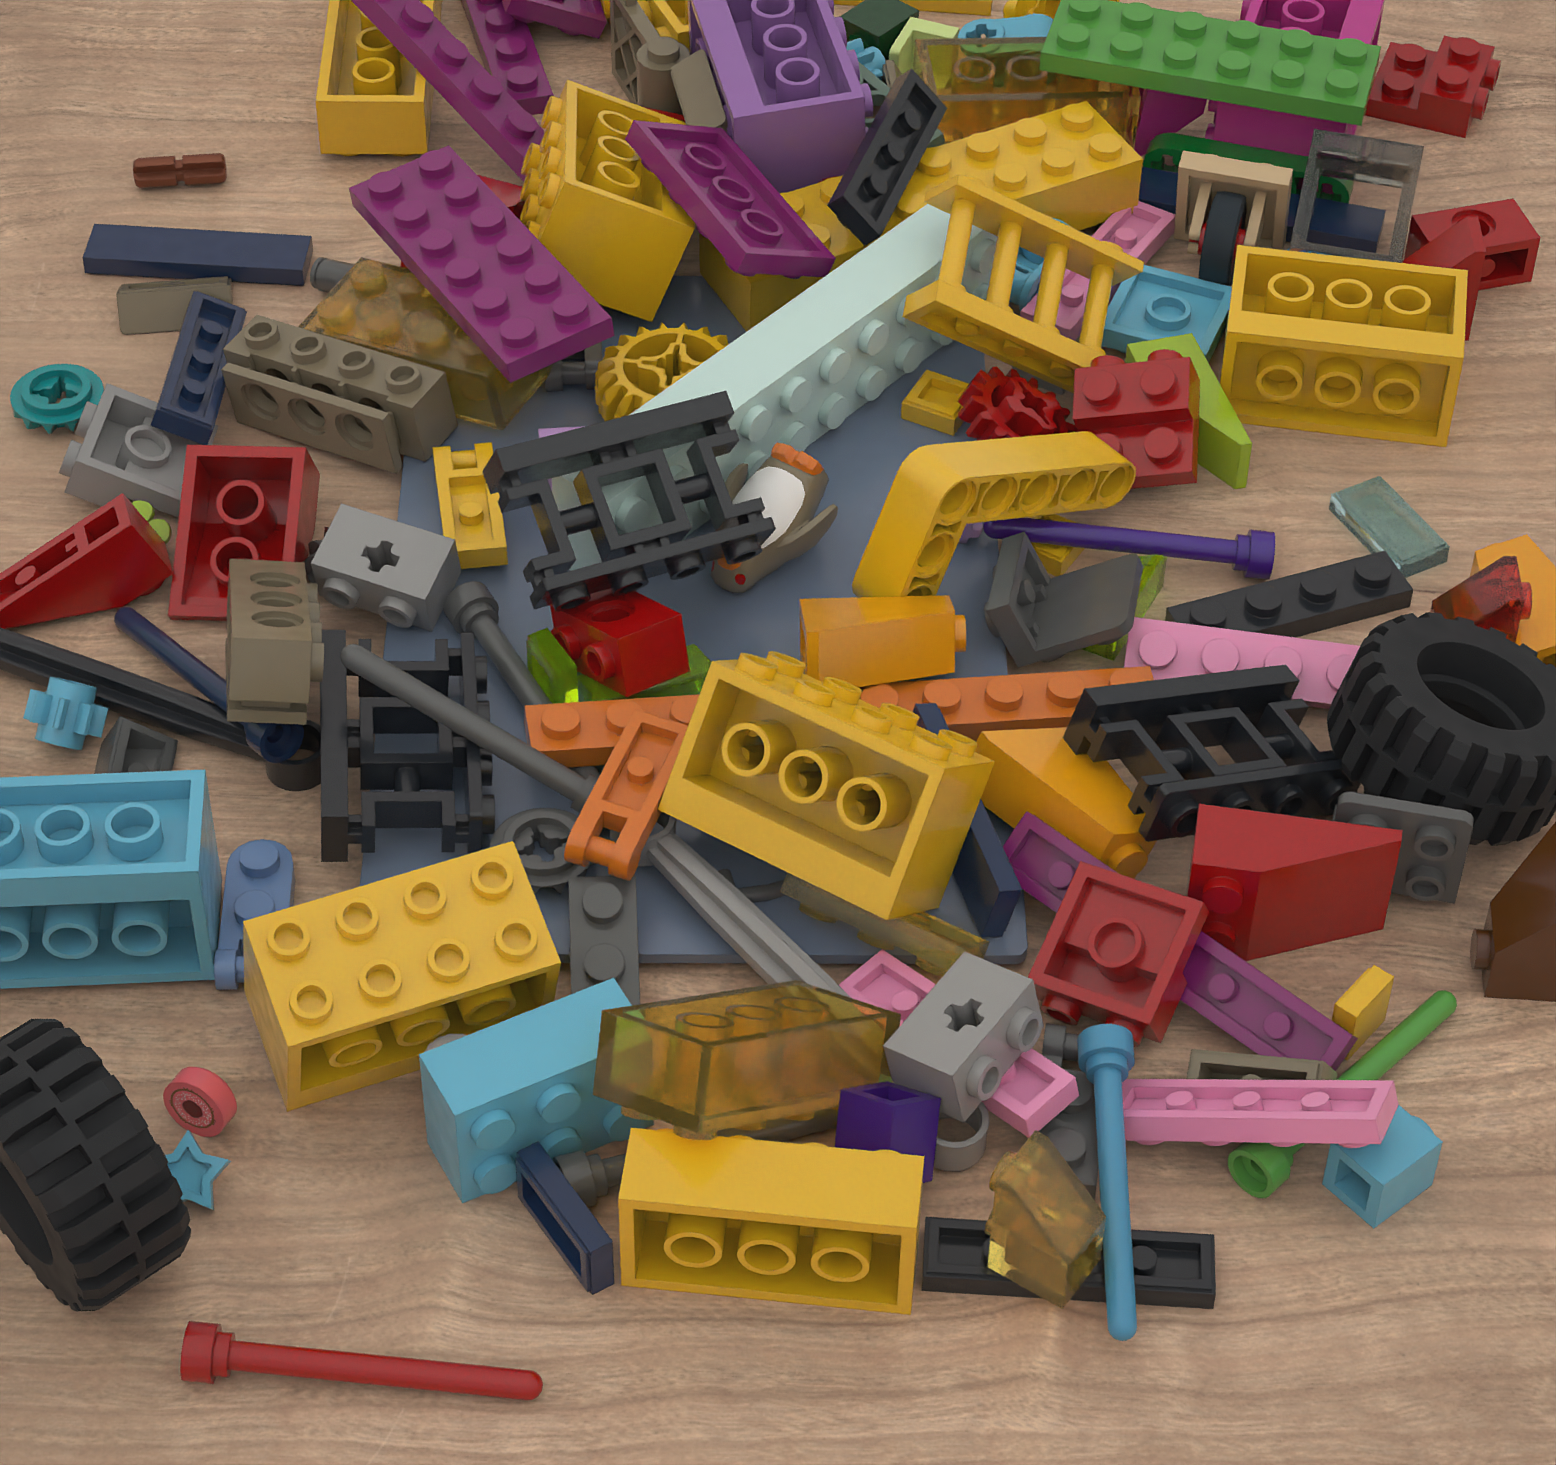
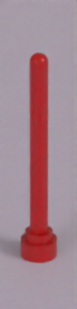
[180,1321,543,1400]

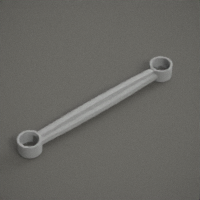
[610,812,989,1171]

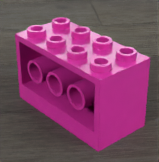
[1205,0,1385,194]

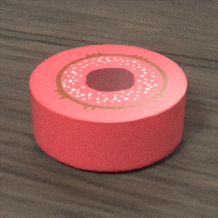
[163,1067,237,1137]

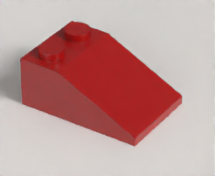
[168,445,320,621]
[1186,804,1403,961]

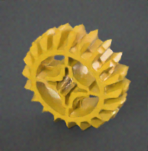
[595,322,729,421]

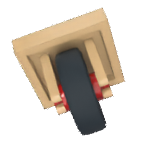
[1174,151,1293,286]

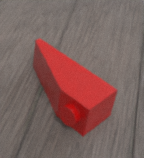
[0,493,174,629]

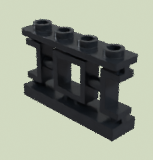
[482,391,776,612]
[320,630,495,862]
[1063,665,1361,842]

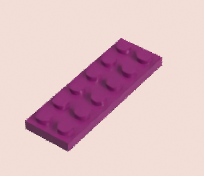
[349,145,615,383]

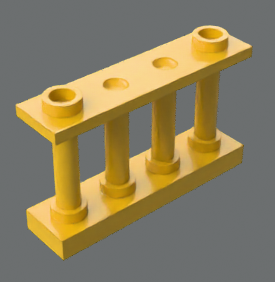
[902,174,1144,394]

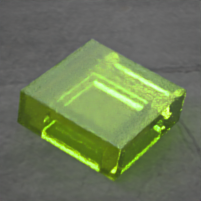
[526,628,579,704]

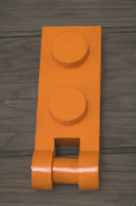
[564,709,688,881]

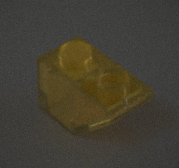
[985,1130,1106,1309]

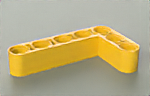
[852,431,1136,597]

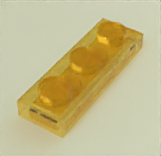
[780,872,990,977]

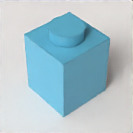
[1322,1105,1443,1229]

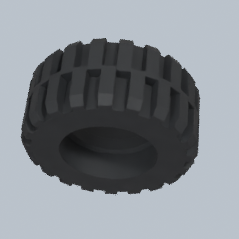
[1327,612,1556,846]
[0,1019,191,1311]

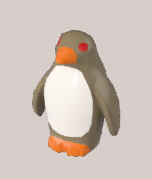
[710,442,838,593]

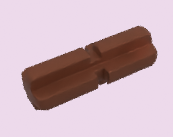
[133,153,227,188]

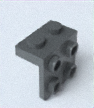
[984,532,1143,667]
[1332,792,1474,904]

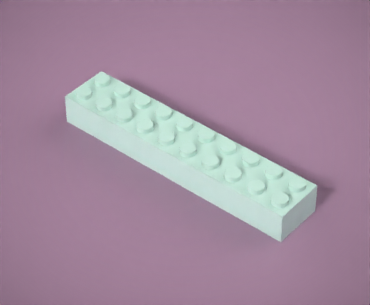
[552,204,997,571]

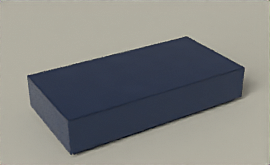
[515,1141,614,1295]

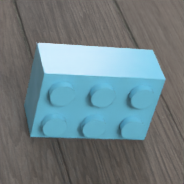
[419,978,654,1204]

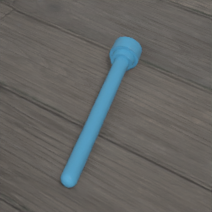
[1077,1024,1137,1341]

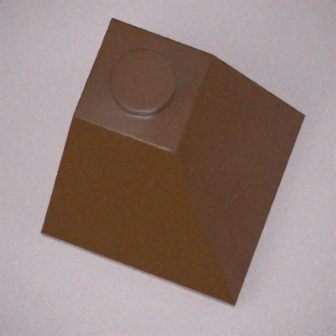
[1470,822,1556,1002]

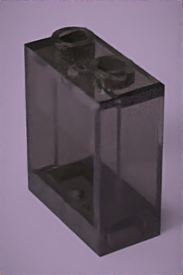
[1290,129,1424,263]

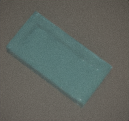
[1329,476,1450,578]

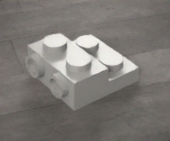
[59,383,218,518]

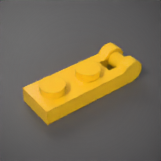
[432,442,508,569]

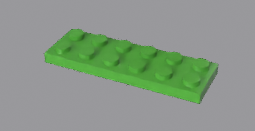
[1039,0,1381,126]

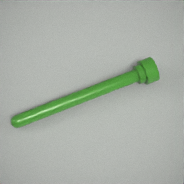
[1228,990,1457,1198]

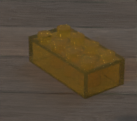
[913,37,1141,149]
[298,257,563,430]
[593,980,901,1140]

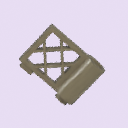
[610,0,690,115]

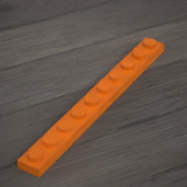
[524,666,1154,768]

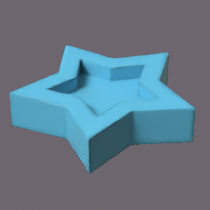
[165,1130,231,1210]

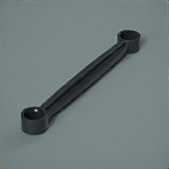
[0,628,321,791]

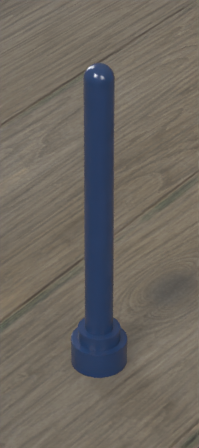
[114,607,304,763]

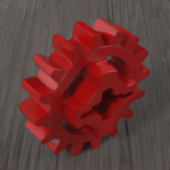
[957,366,1078,441]

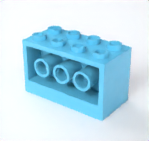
[0,769,222,989]

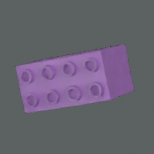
[688,0,873,193]

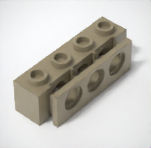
[221,315,458,474]
[225,559,324,725]

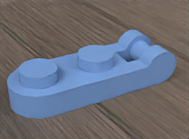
[214,839,296,990]

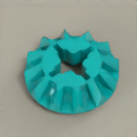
[10,364,104,435]

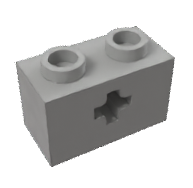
[311,503,461,632]
[883,951,1044,1123]

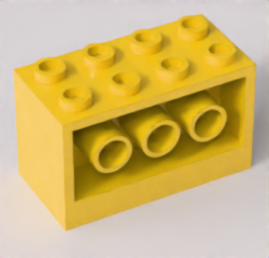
[519,80,695,322]
[1220,245,1468,447]
[658,651,995,920]
[243,841,561,1112]

